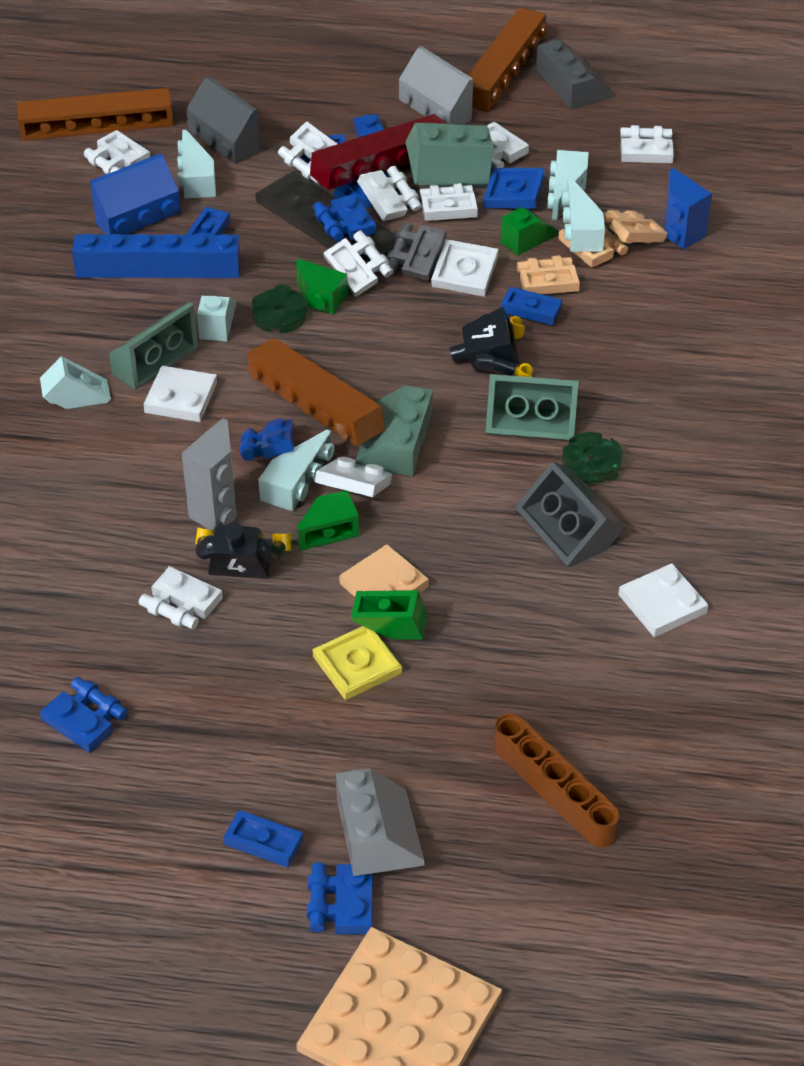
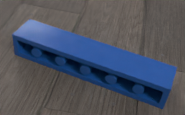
[72,234,241,278]

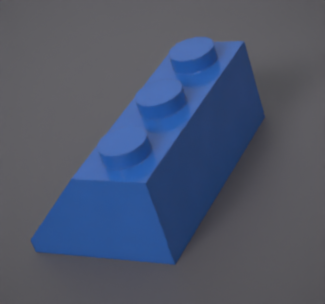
[90,153,181,235]

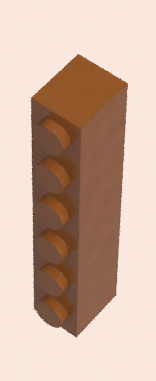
[468,7,548,112]
[17,88,173,141]
[247,338,385,446]

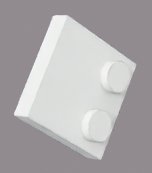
[431,239,498,297]
[143,366,217,422]
[315,457,392,497]
[618,563,708,637]

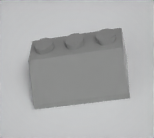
[399,46,473,125]
[181,418,237,530]
[335,768,425,876]

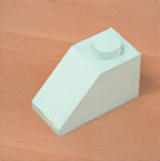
[197,296,236,342]
[40,356,111,409]

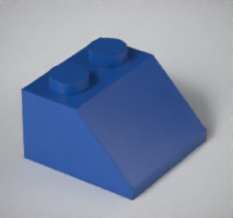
[664,168,712,249]

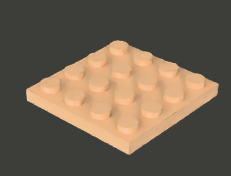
[296,927,502,1066]

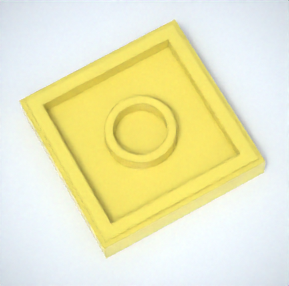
[312,626,402,701]

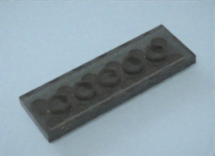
[255,170,396,264]

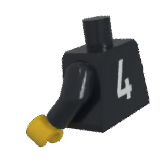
[450,307,533,377]
[195,523,291,579]

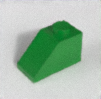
[500,207,559,256]
[296,259,348,315]
[297,490,359,551]
[350,590,428,640]

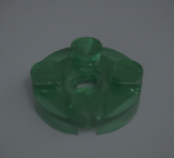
[252,284,307,333]
[562,432,623,484]

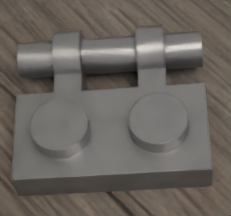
[386,223,447,281]

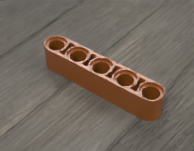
[494,713,619,847]

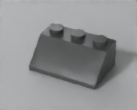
[536,39,615,109]
[187,76,260,164]
[515,461,626,567]

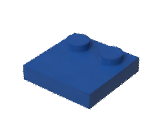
[483,168,545,209]

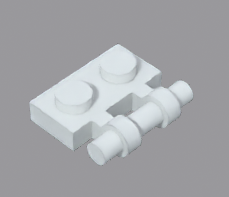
[278,122,337,184]
[487,122,529,169]
[620,125,674,163]
[84,130,150,174]
[357,166,422,221]
[420,183,478,221]
[324,230,393,298]
[139,566,223,630]

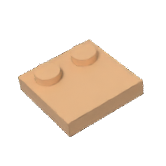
[339,544,429,597]

